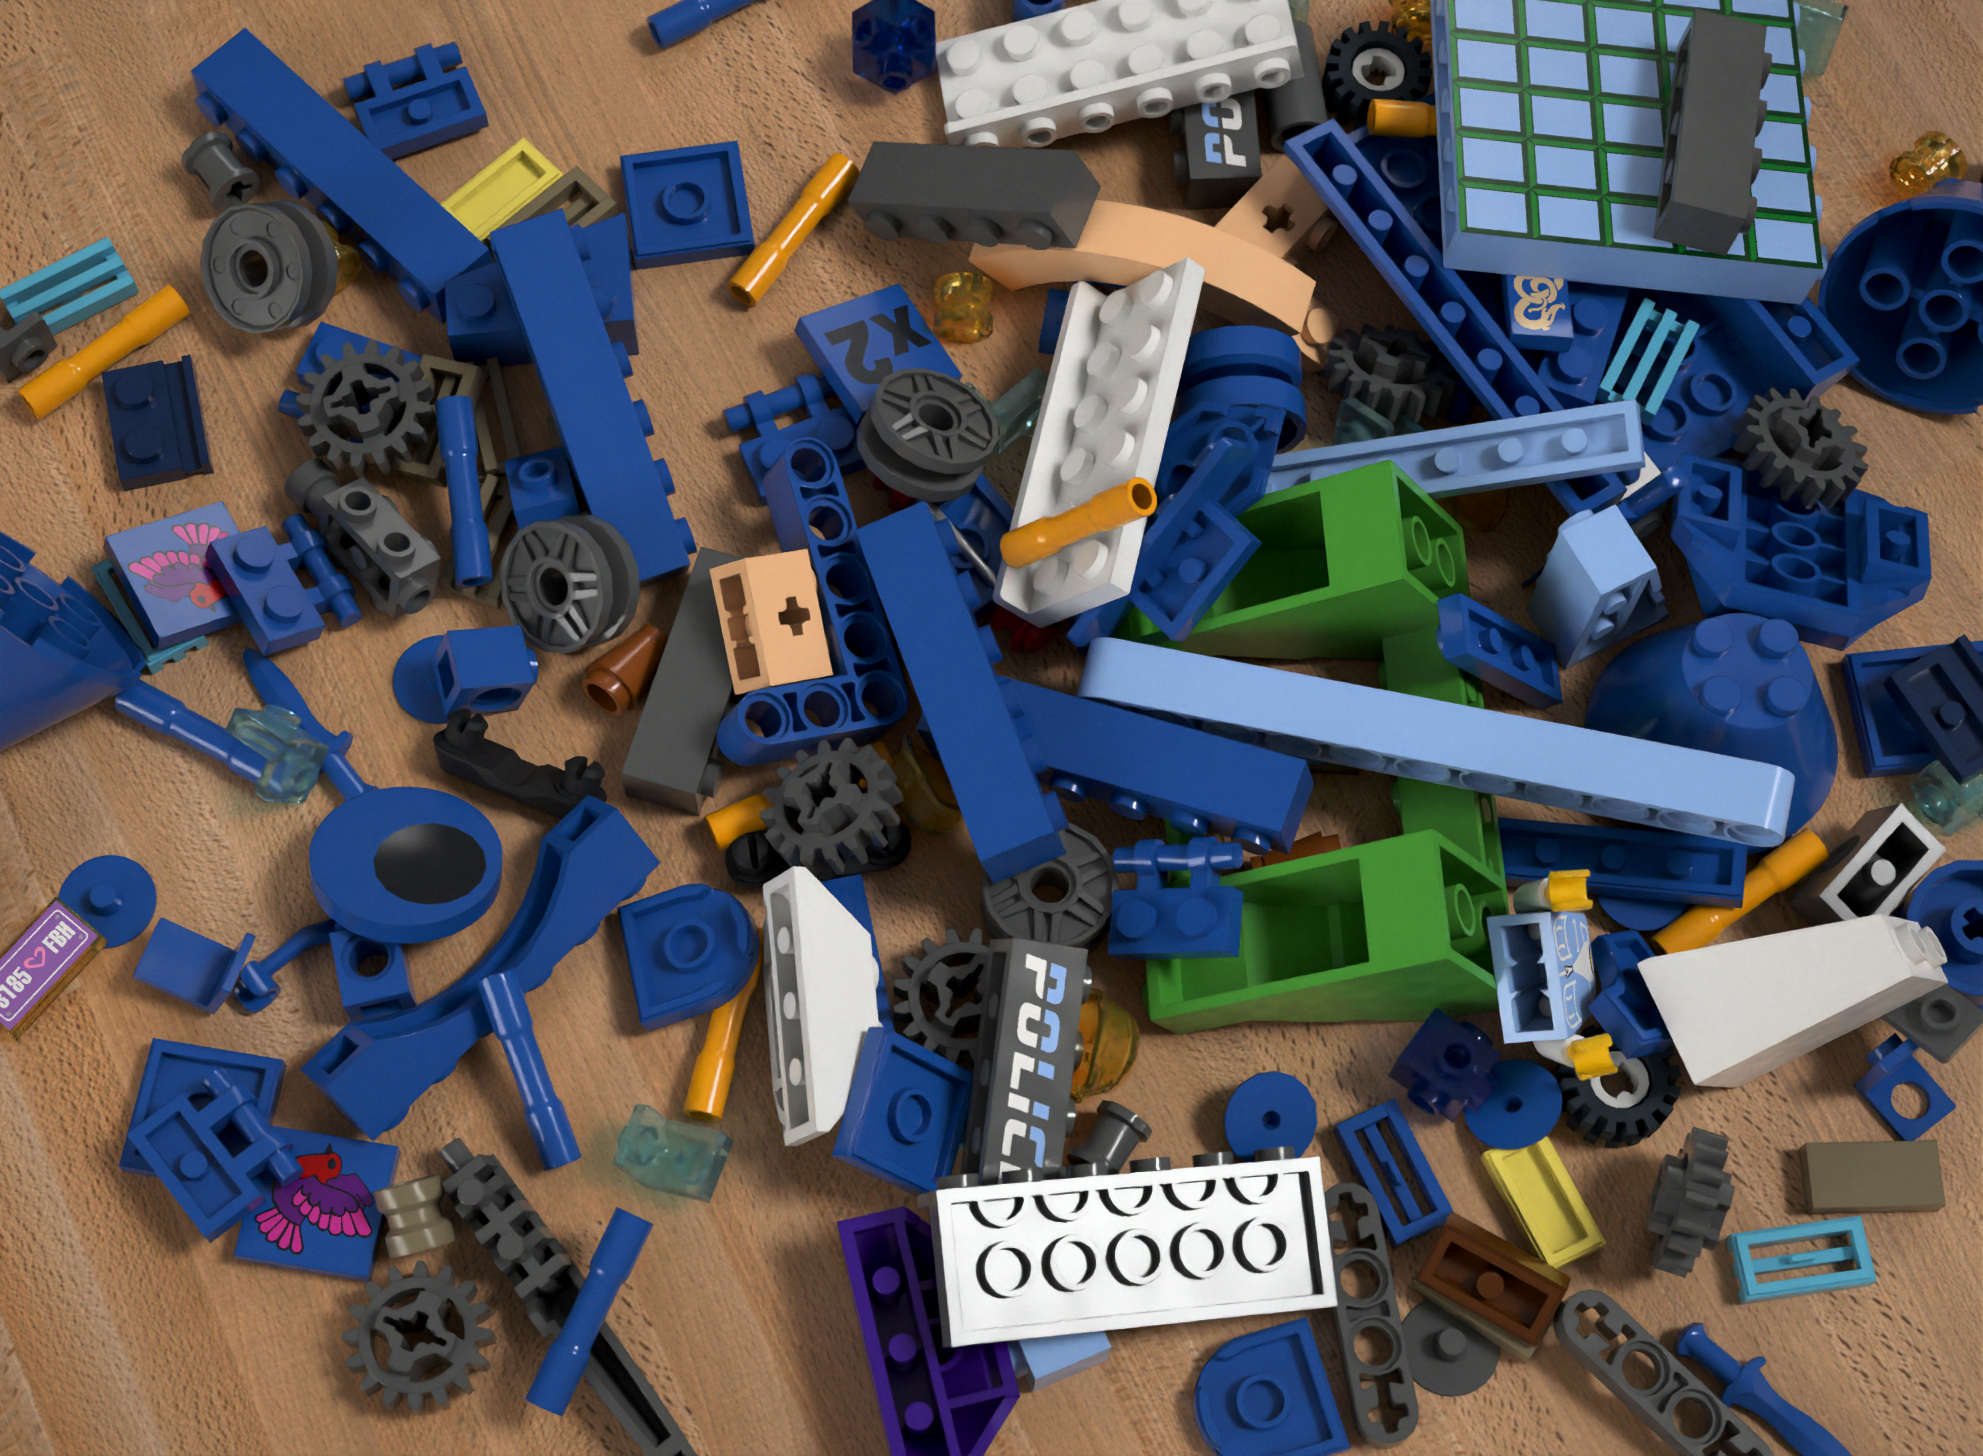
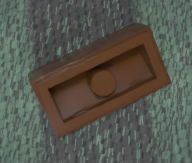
[1414,1212,1571,1347]

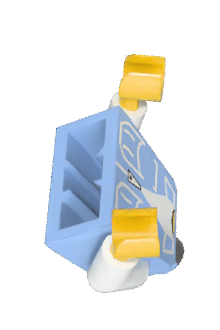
[1486,869,1618,1081]

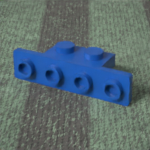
[1066,437,1262,648]

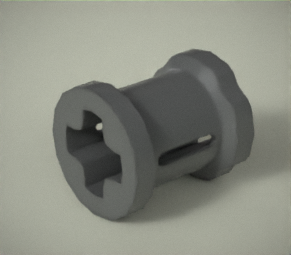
[181,131,260,212]
[1066,1100,1152,1175]

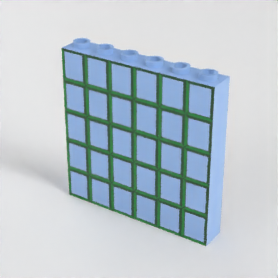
[1430,0,1828,304]

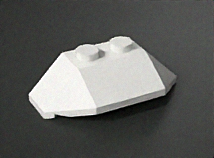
[762,866,883,1146]

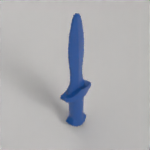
[1521,463,1691,587]
[243,648,378,802]
[1674,1322,1852,1456]

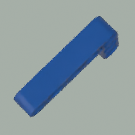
[716,437,909,766]

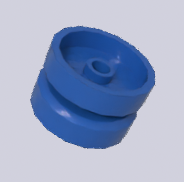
[1170,325,1308,455]
[1891,860,1983,1010]

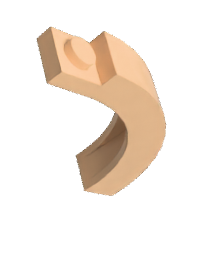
[968,200,1340,374]

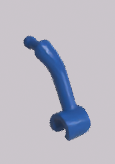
[233,919,345,1014]

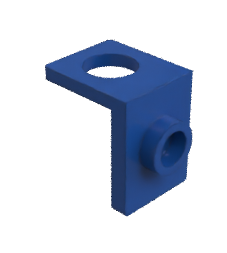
[504,446,581,530]
[132,918,256,1015]
[1853,1033,1956,1141]

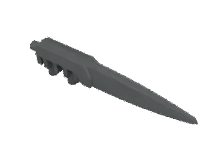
[439,1138,697,1456]

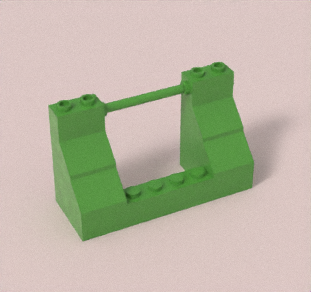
[1113,459,1510,1035]

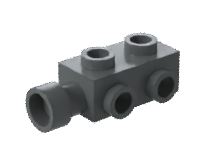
[284,458,441,619]

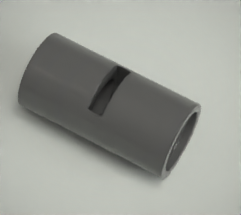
[1262,20,1328,153]

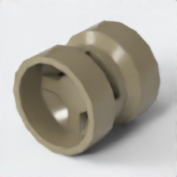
[373,1174,456,1258]

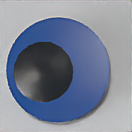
[309,787,502,943]

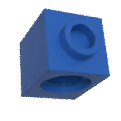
[431,625,538,717]
[329,928,417,1022]

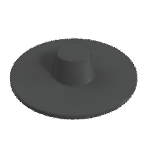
[1402,1299,1500,1397]

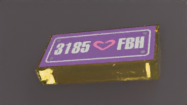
[0,897,109,1041]

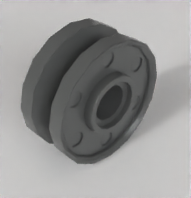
[200,200,338,334]
[857,368,999,502]
[500,515,640,653]
[980,823,1119,954]

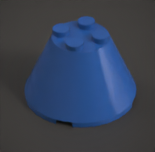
[1818,178,1983,415]
[0,531,146,752]
[1584,613,1838,855]

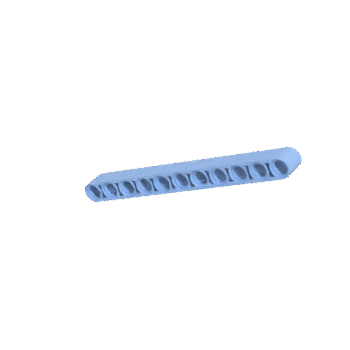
[1076,637,1795,847]

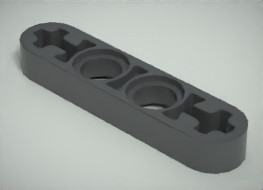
[1324,1182,1419,1449]
[1553,1289,1774,1456]

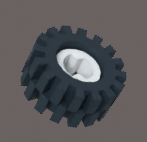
[1322,21,1433,131]
[1555,1024,1681,1149]

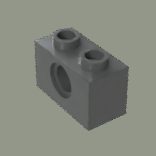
[1786,803,1947,927]

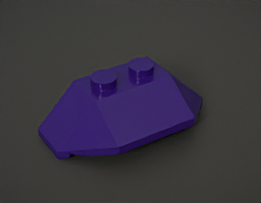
[837,1206,1020,1456]

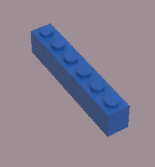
[191,28,492,324]
[490,208,697,588]
[855,501,1070,884]
[916,675,1314,855]

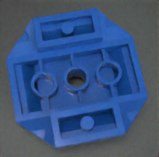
[1670,453,1932,651]

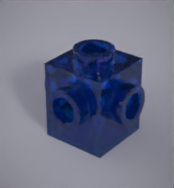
[852,0,936,95]
[1389,1007,1502,1123]

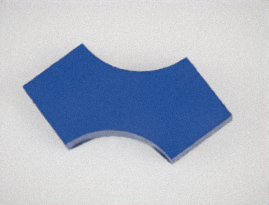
[1587,930,1674,1059]

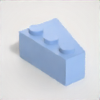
[1526,504,1670,670]

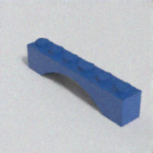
[300,794,660,1141]

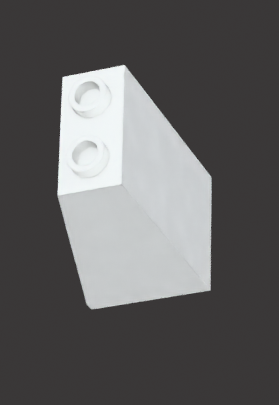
[1637,914,1948,1088]

